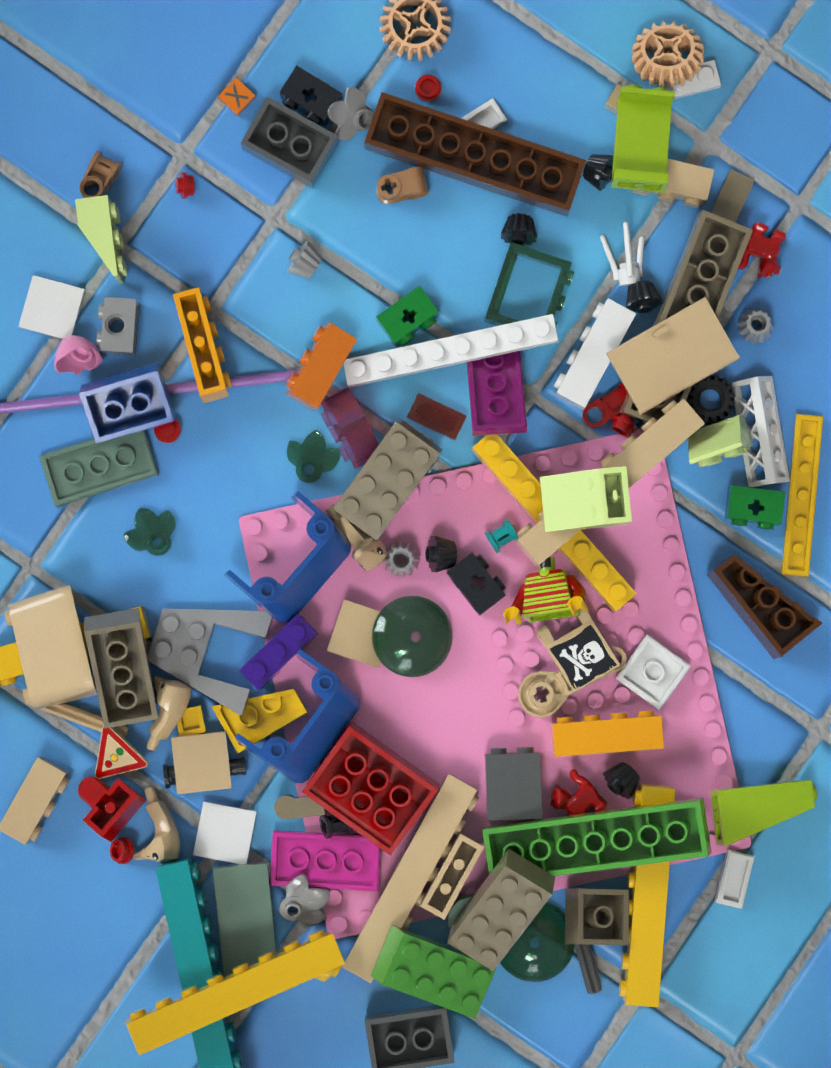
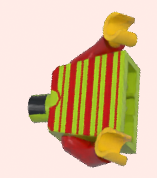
[503,557,588,625]

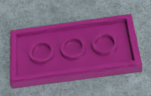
[467,351,527,436]

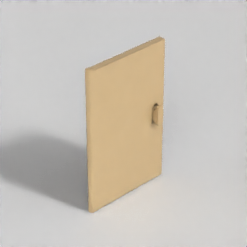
[606,297,740,415]

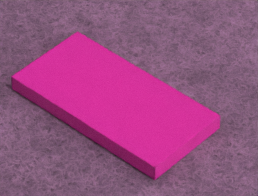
[270,830,381,892]

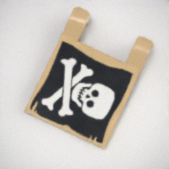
[536,608,620,693]

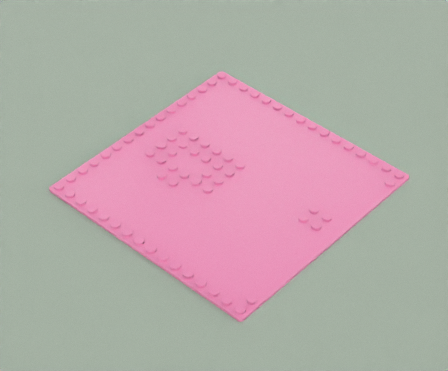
[239,429,751,939]

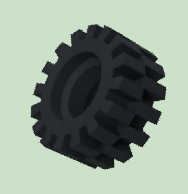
[686,375,736,425]

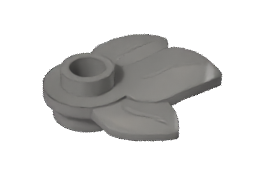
[328,87,374,141]
[279,874,330,925]

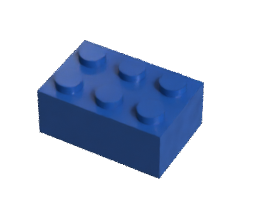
[79,362,175,443]

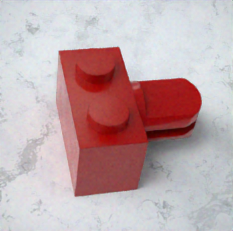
[78,776,146,842]

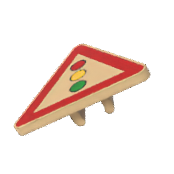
[95,725,149,779]

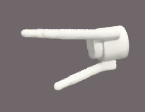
[600,222,644,286]

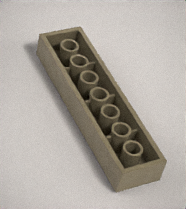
[619,210,753,424]

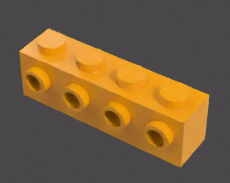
[173,287,232,403]
[551,710,664,757]

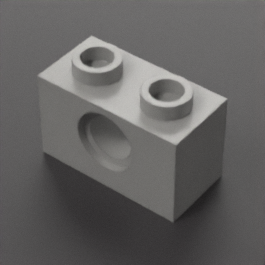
[96,297,139,356]

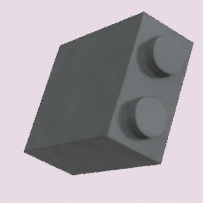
[484,747,543,821]

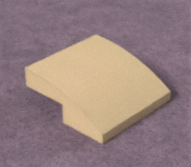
[327,599,395,668]
[171,731,232,794]

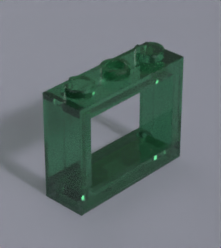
[484,242,575,326]

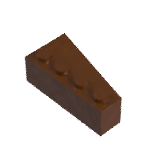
[706,554,822,659]

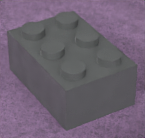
[241,97,338,188]
[365,1005,454,1068]

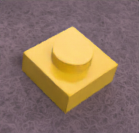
[177,705,207,736]

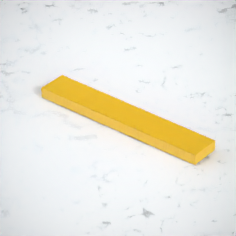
[781,414,823,577]

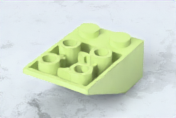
[75,195,127,284]
[688,415,753,467]
[540,466,632,532]

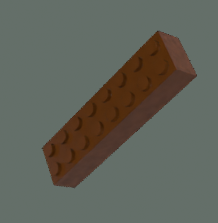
[364,92,586,217]

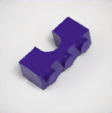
[239,614,319,690]

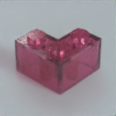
[320,387,379,469]

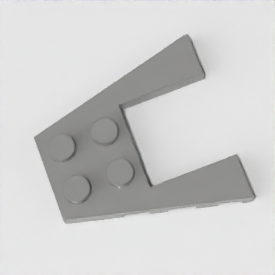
[148,609,273,717]

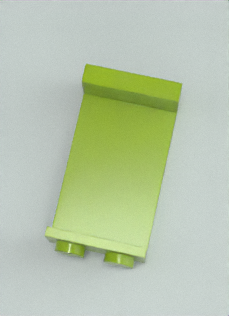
[611,84,675,193]

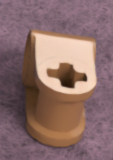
[79,151,123,198]
[376,166,429,204]

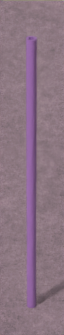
[0,369,299,414]

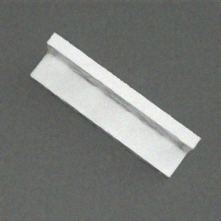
[731,376,790,488]

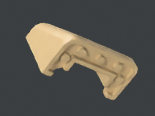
[4,585,97,710]

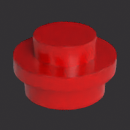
[415,75,441,102]
[175,172,194,199]
[611,414,637,437]
[154,418,181,443]
[110,837,135,864]

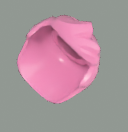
[54,335,104,375]

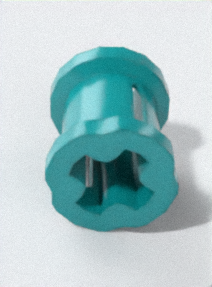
[484,519,519,553]

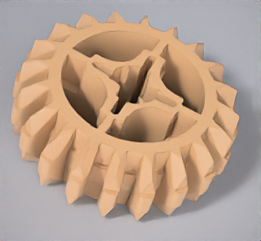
[379,0,451,61]
[632,20,704,90]

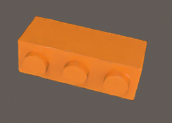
[285,322,357,410]

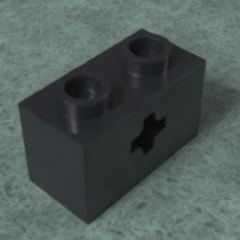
[280,65,343,126]
[446,553,506,616]

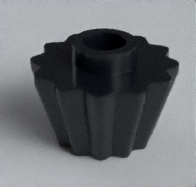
[583,154,613,191]
[501,213,537,246]
[626,280,662,313]
[425,536,457,572]
[602,762,640,799]

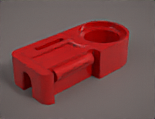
[582,383,627,428]

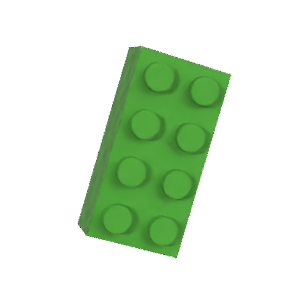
[370,925,496,1019]

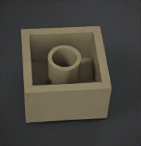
[565,888,629,945]

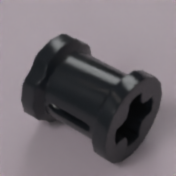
[319,814,354,839]

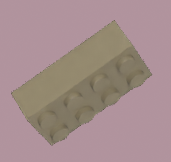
[333,418,443,541]
[84,608,158,729]
[447,849,555,971]

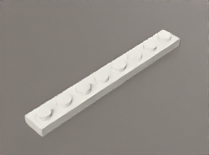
[344,314,559,388]

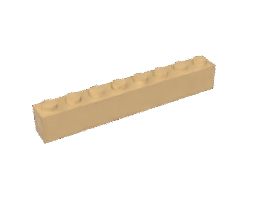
[515,399,705,567]
[342,774,479,983]

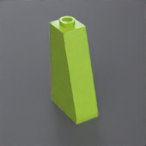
[710,780,817,846]

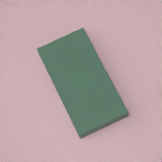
[39,430,159,507]
[213,862,277,976]

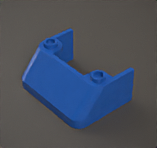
[224,491,351,623]
[235,649,360,783]

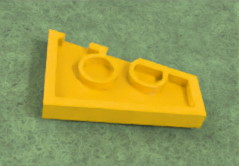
[211,689,309,753]

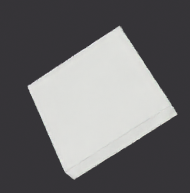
[18,275,86,339]
[615,635,691,710]
[193,801,257,864]

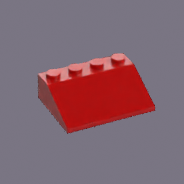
[302,721,439,856]

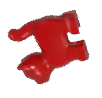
[738,222,786,279]
[550,769,608,815]

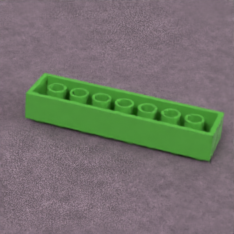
[482,798,712,876]

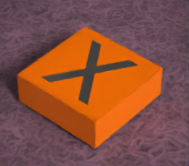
[218,78,256,116]

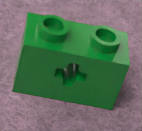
[376,286,439,346]
[724,485,785,530]

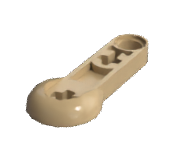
[518,647,627,718]

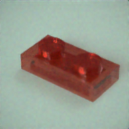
[407,393,467,441]

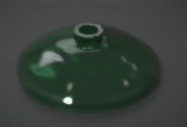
[372,596,452,677]
[500,902,575,982]

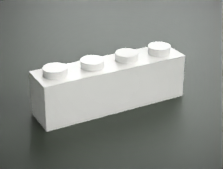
[554,298,636,410]

